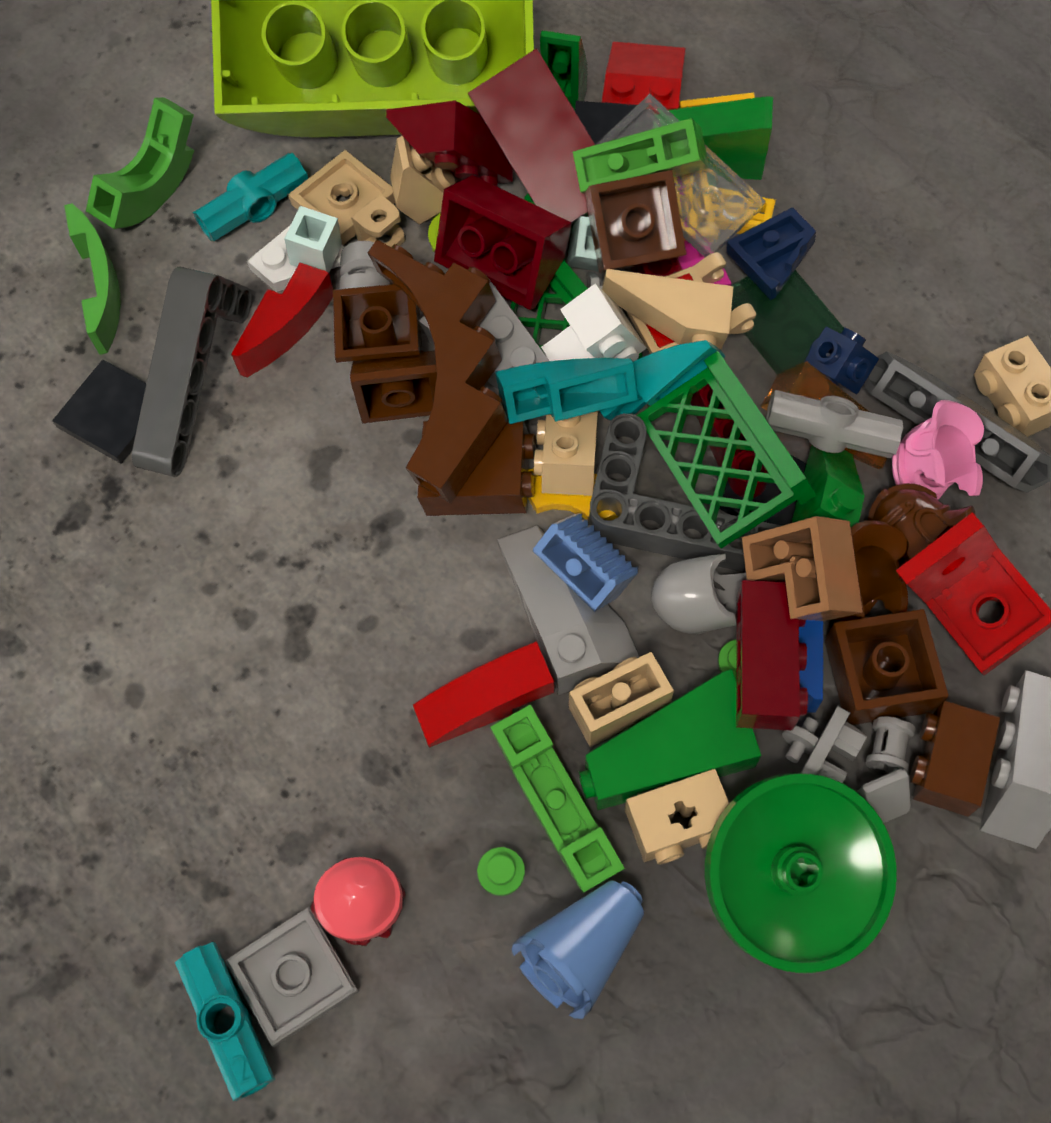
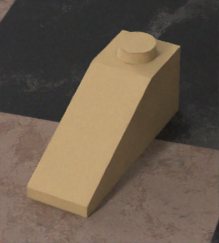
[602,269,733,350]

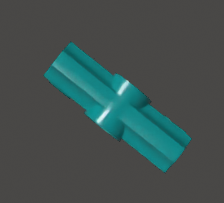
[193,153,308,241]
[175,942,276,1101]

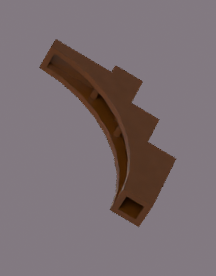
[367,240,508,504]

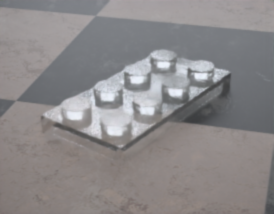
[595,94,766,257]

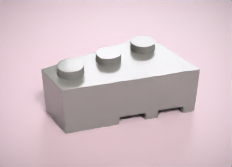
[980,670,1051,849]

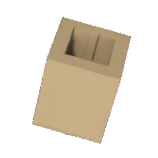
[390,136,455,225]

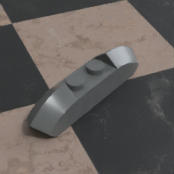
[864,351,1051,493]

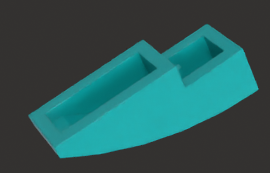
[599,340,726,421]
[495,358,637,424]

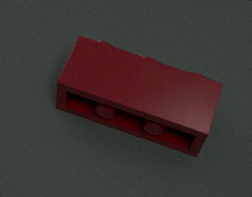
[736,580,808,731]

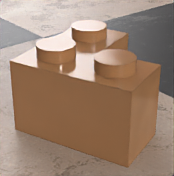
[742,516,863,621]

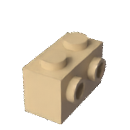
[973,336,1051,437]
[534,411,598,496]
[569,652,674,747]

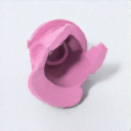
[892,400,984,499]

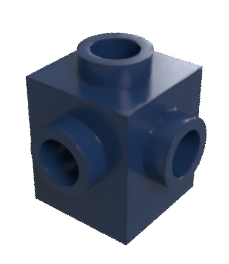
[803,326,879,395]

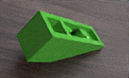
[573,118,709,193]

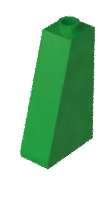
[653,96,773,180]
[579,669,762,811]

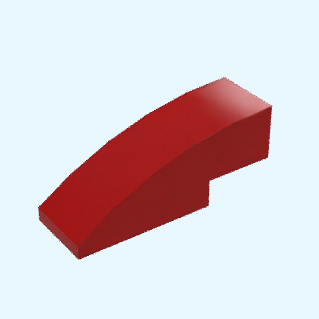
[231,263,333,377]
[413,641,554,747]

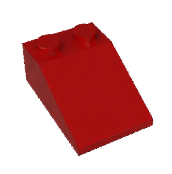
[602,42,685,112]

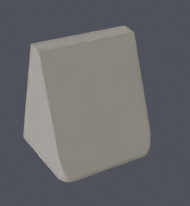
[857,769,911,823]

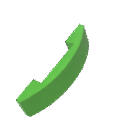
[64,203,120,355]
[490,704,625,893]

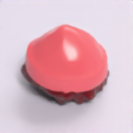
[311,857,406,946]

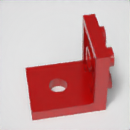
[896,512,1051,675]

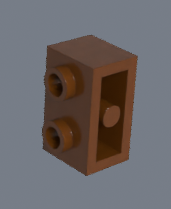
[910,701,1000,817]

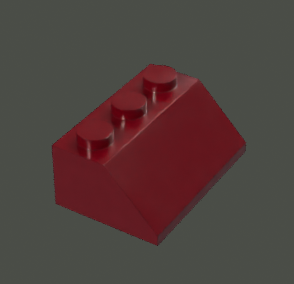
[386,100,513,187]
[434,175,572,310]

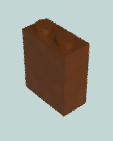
[417,421,536,516]

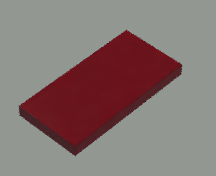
[468,48,595,223]

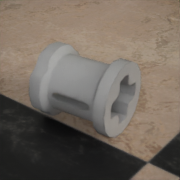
[865,717,916,774]

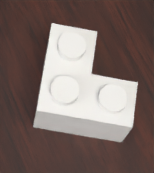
[541,283,647,361]

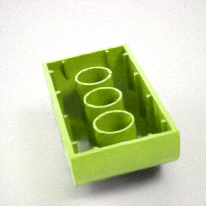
[211,0,534,137]

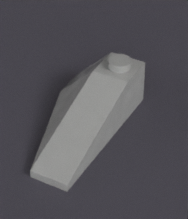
[497,526,639,695]

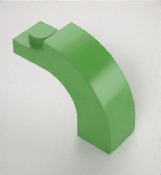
[85,97,194,229]

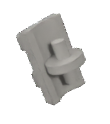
[782,706,867,783]

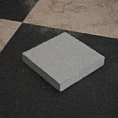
[225,907,359,1047]

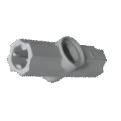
[765,390,903,458]

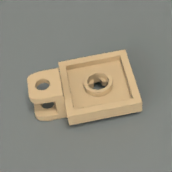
[288,150,405,247]

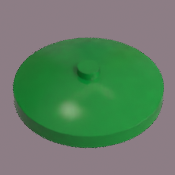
[705,773,897,973]

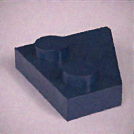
[726,207,816,300]

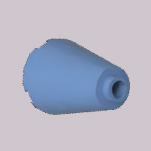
[512,881,644,1019]

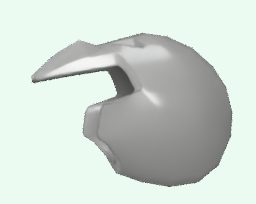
[651,553,747,634]

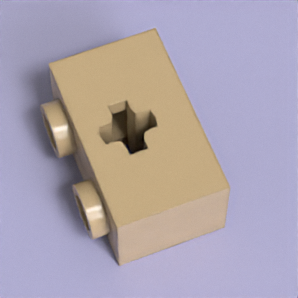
[625,769,729,865]

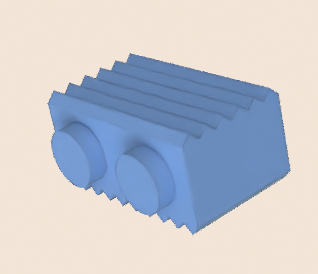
[533,513,638,612]

